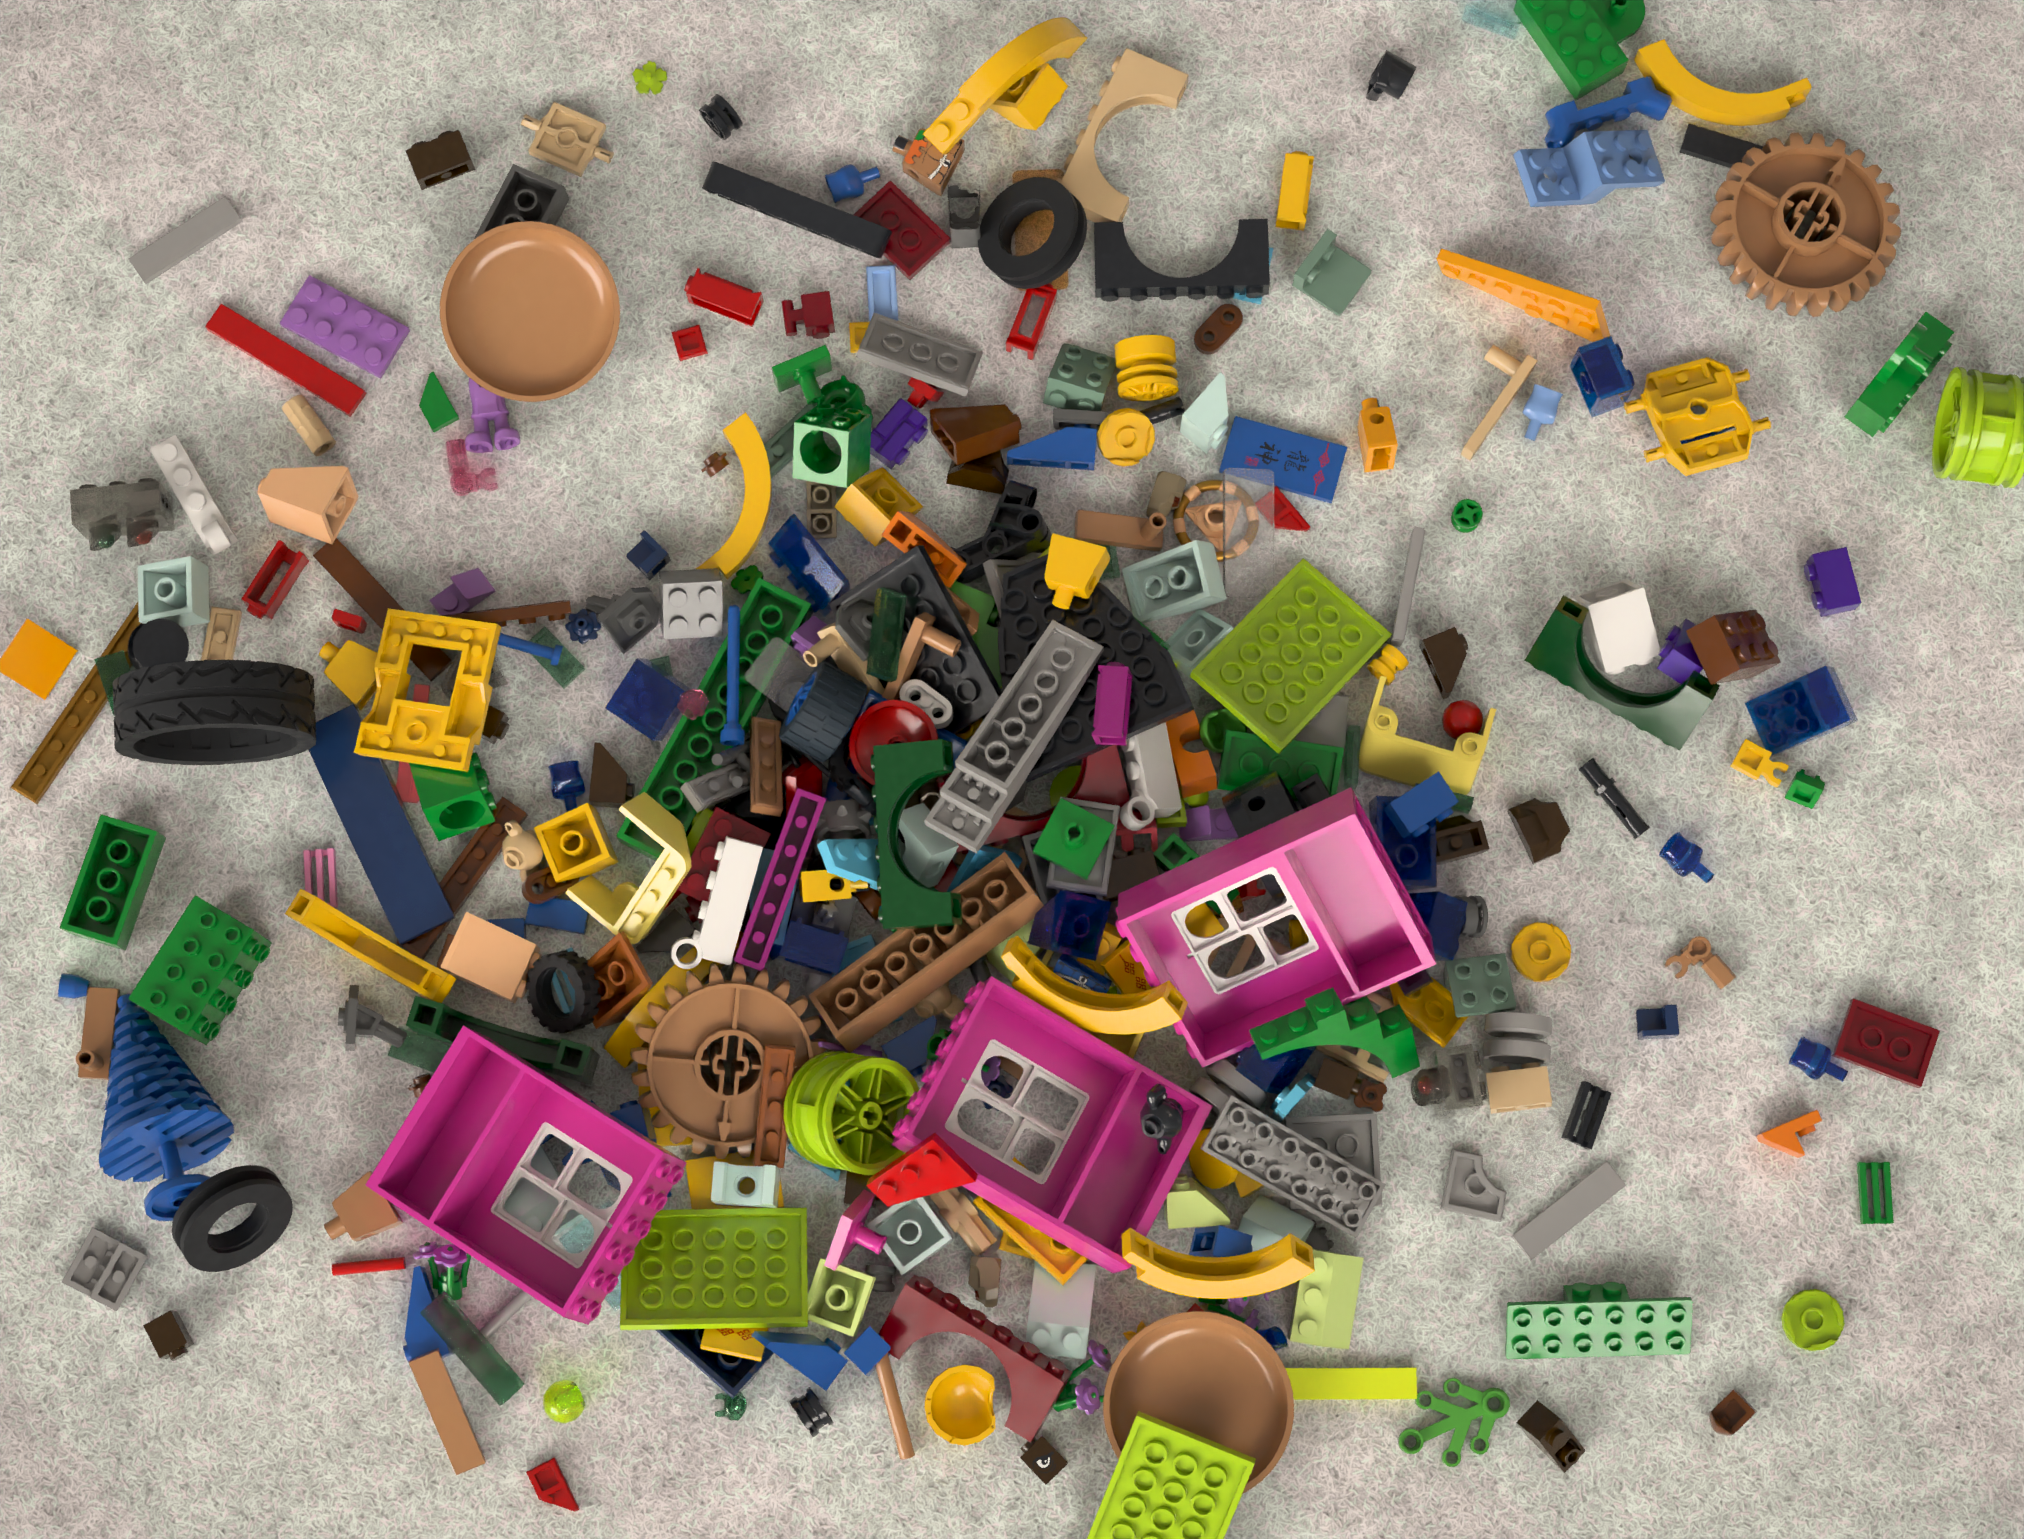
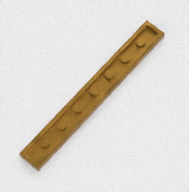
[11,602,140,804]

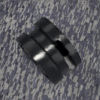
[699,94,743,140]
[789,1387,834,1437]

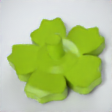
[632,61,668,95]

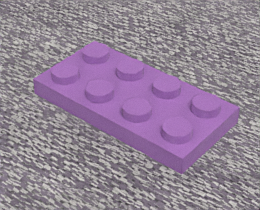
[280,275,410,379]

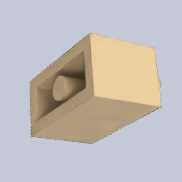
[1486,1062,1552,1114]

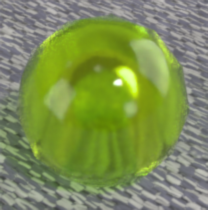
[543,1380,586,1423]

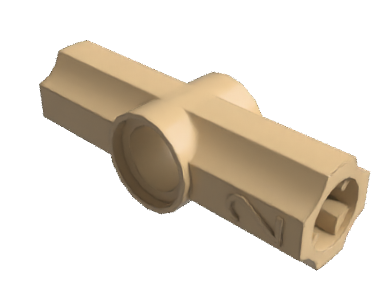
[929,1187,997,1256]

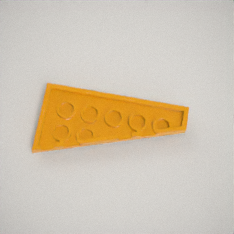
[1436,248,1611,349]

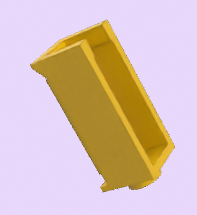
[1275,151,1314,231]

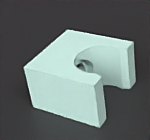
[898,803,959,888]
[711,1161,780,1208]

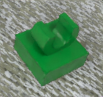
[1784,769,1825,809]

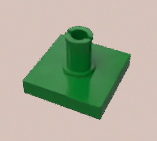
[772,344,832,405]
[1033,798,1115,880]

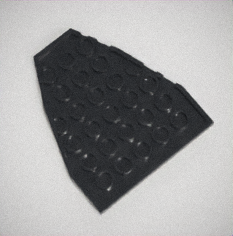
[998,554,1194,783]

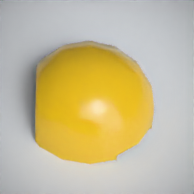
[924,1364,995,1446]

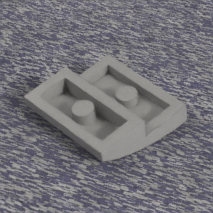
[62,1227,148,1311]

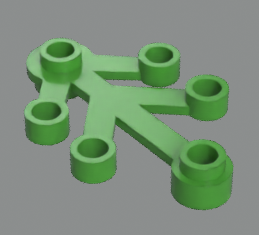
[1398,1378,1510,1467]

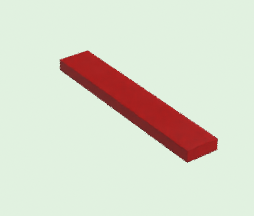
[205,304,367,417]

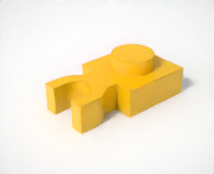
[1730,739,1789,788]

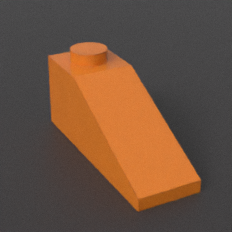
[881,511,967,588]

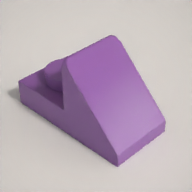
[429,568,496,615]
[1179,805,1239,842]

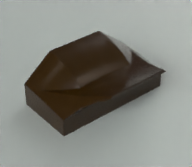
[946,450,1009,495]
[1507,798,1570,864]
[1423,814,1490,866]

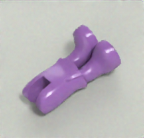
[465,377,520,453]

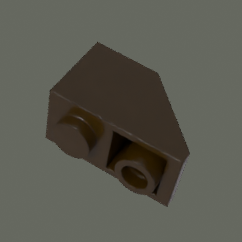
[1516,1400,1586,1473]

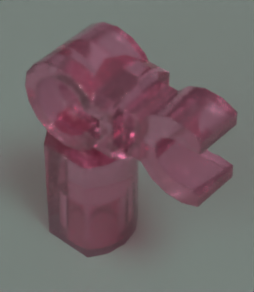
[445,439,498,496]

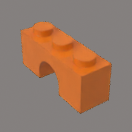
[1166,710,1217,798]

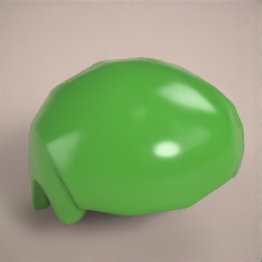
[1199,708,1247,753]

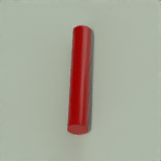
[332,1257,406,1276]

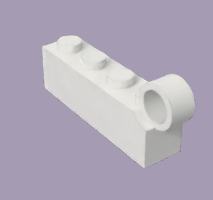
[150,435,239,555]
[1119,722,1182,831]
[671,836,763,969]

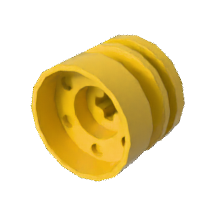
[1115,335,1179,401]

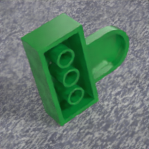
[1513,0,1645,101]
[1844,312,1954,437]

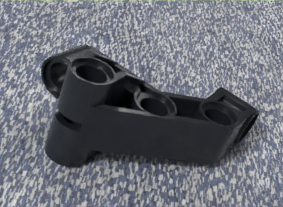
[951,480,1052,584]

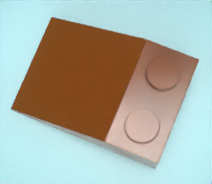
[568,931,653,1029]

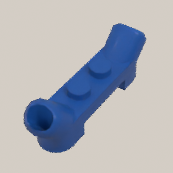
[1544,77,1672,148]

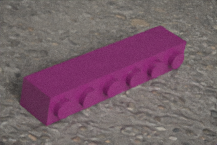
[734,788,826,971]

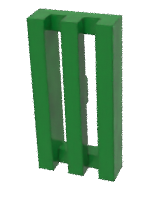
[1857,1162,1894,1224]

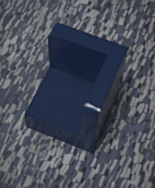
[626,530,671,580]
[1636,1005,1679,1040]

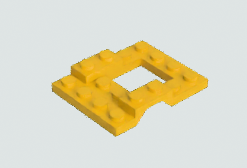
[354,608,501,772]

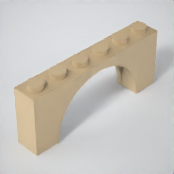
[1056,48,1189,223]

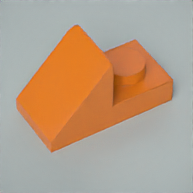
[1756,1110,1822,1158]

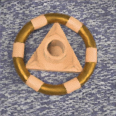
[1173,480,1259,562]

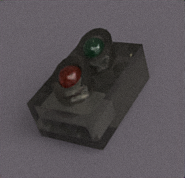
[70,478,174,551]
[1411,1044,1487,1120]

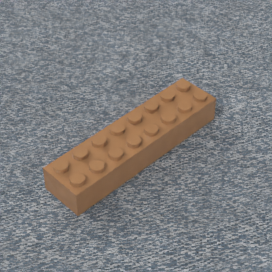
[808,852,1046,1052]

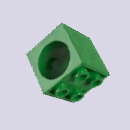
[792,403,872,488]
[409,752,497,841]

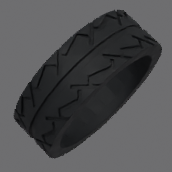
[113,660,316,765]

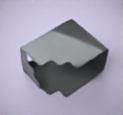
[947,185,980,249]

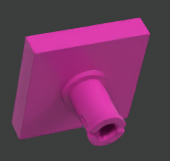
[824,1189,887,1270]

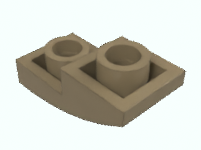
[806,481,837,539]

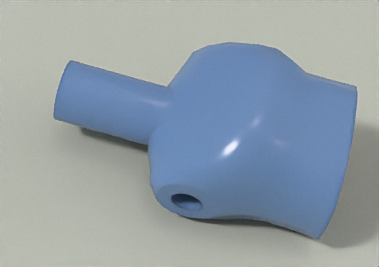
[1522,384,1563,441]

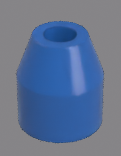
[58,973,90,999]

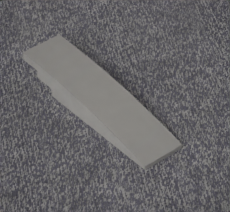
[924,620,1104,854]

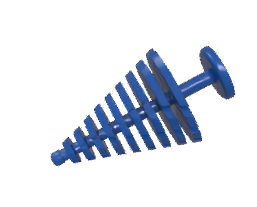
[99,994,234,1221]

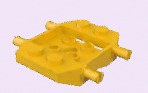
[1624,357,1771,476]

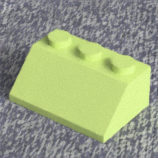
[1288,1249,1364,1349]

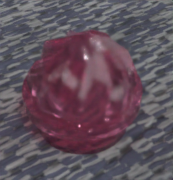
[677,689,708,720]

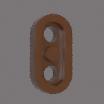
[1194,304,1243,355]
[522,866,580,904]

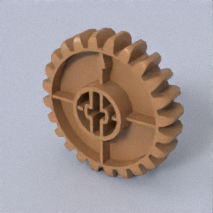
[1710,133,1901,317]

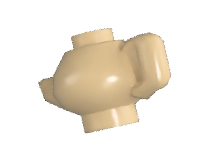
[502,820,543,883]
[914,981,966,1020]

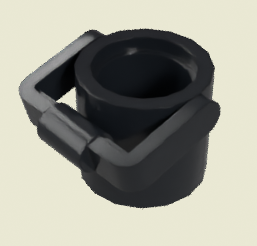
[1366,50,1416,102]

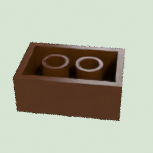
[1686,609,1781,685]

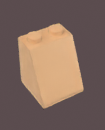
[258,466,359,545]
[441,912,542,1003]

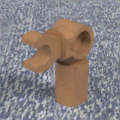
[1664,936,1736,990]

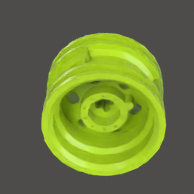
[1932,367,2024,488]
[784,1051,920,1175]

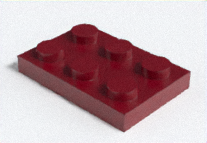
[853,180,951,280]
[677,806,771,902]
[1832,998,1940,1088]

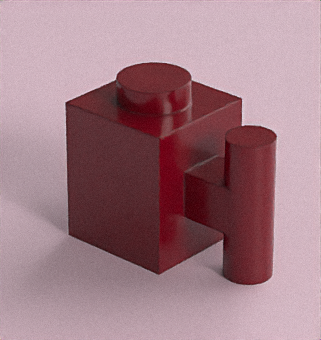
[781,291,835,339]

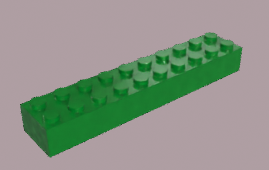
[616,578,813,861]

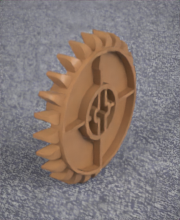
[630,962,827,1159]

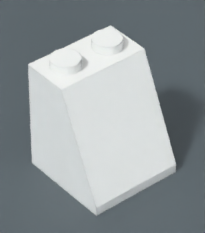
[1571,579,1660,675]

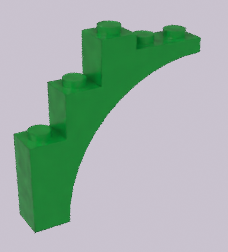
[1249,987,1420,1079]

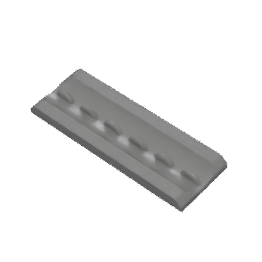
[1200,1095,1386,1238]

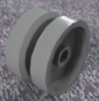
[1483,1012,1552,1064]
[1189,1059,1268,1118]

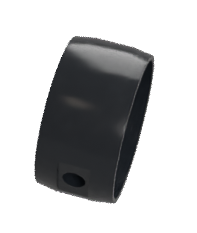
[1222,770,1299,901]

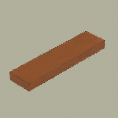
[753,1044,796,1168]

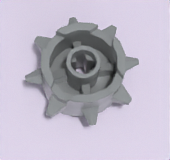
[810,799,877,859]

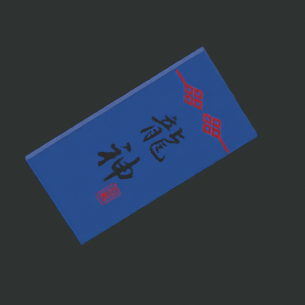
[1219,416,1347,504]

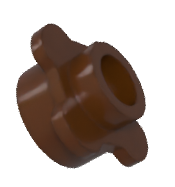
[701,451,729,477]
[408,1073,431,1098]
[1354,1079,1387,1112]

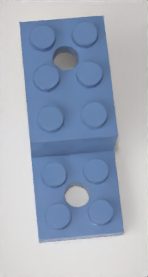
[1513,130,1665,207]

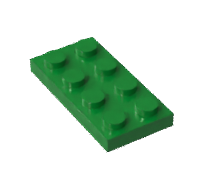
[1217,729,1344,801]

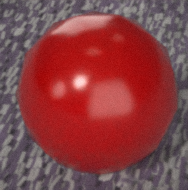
[1442,700,1483,740]

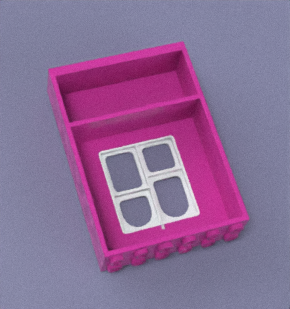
[1115,787,1436,1068]
[891,976,1213,1274]
[365,1025,687,1325]

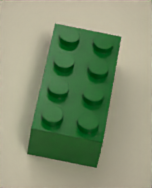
[60,814,166,951]

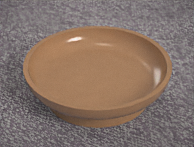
[440,221,620,402]
[1103,1311,1294,1494]

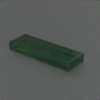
[866,587,907,682]

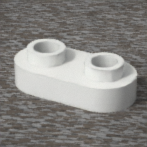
[900,679,953,729]

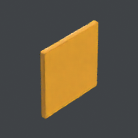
[0,618,78,700]

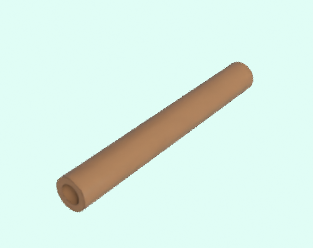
[875,1336,915,1460]

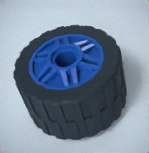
[779,661,867,763]

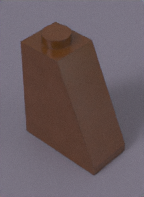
[930,404,1022,465]

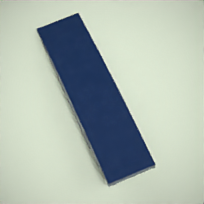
[309,704,455,945]

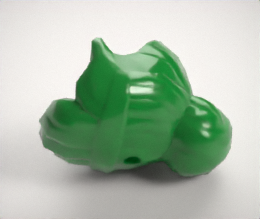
[817,375,874,423]

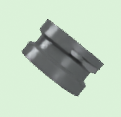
[1448,895,1488,938]

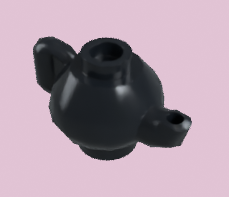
[1140,1084,1183,1155]

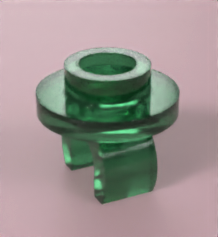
[715,1392,747,1421]

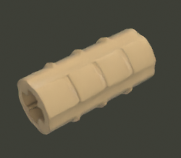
[282,395,336,456]

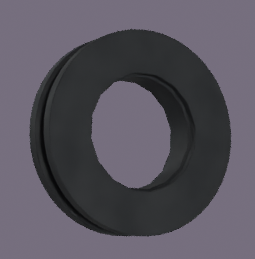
[978,177,1087,289]
[172,1165,293,1272]

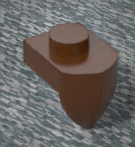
[1709,1389,1757,1436]

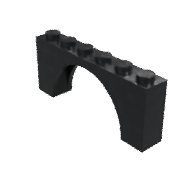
[1094,219,1270,302]

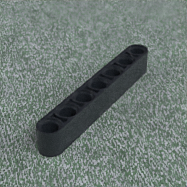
[702,161,892,259]

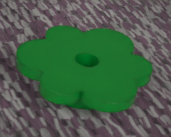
[731,565,764,594]

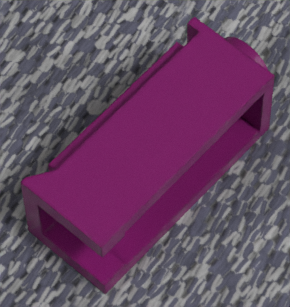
[1092,662,1133,746]

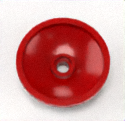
[849,700,939,785]

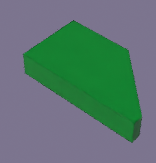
[419,371,459,432]

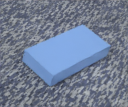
[866,265,898,322]

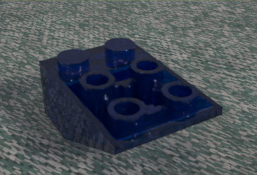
[1745,666,1858,757]

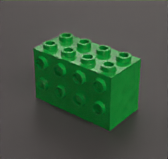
[128,895,272,1046]

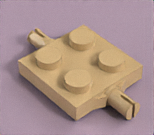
[521,102,614,177]

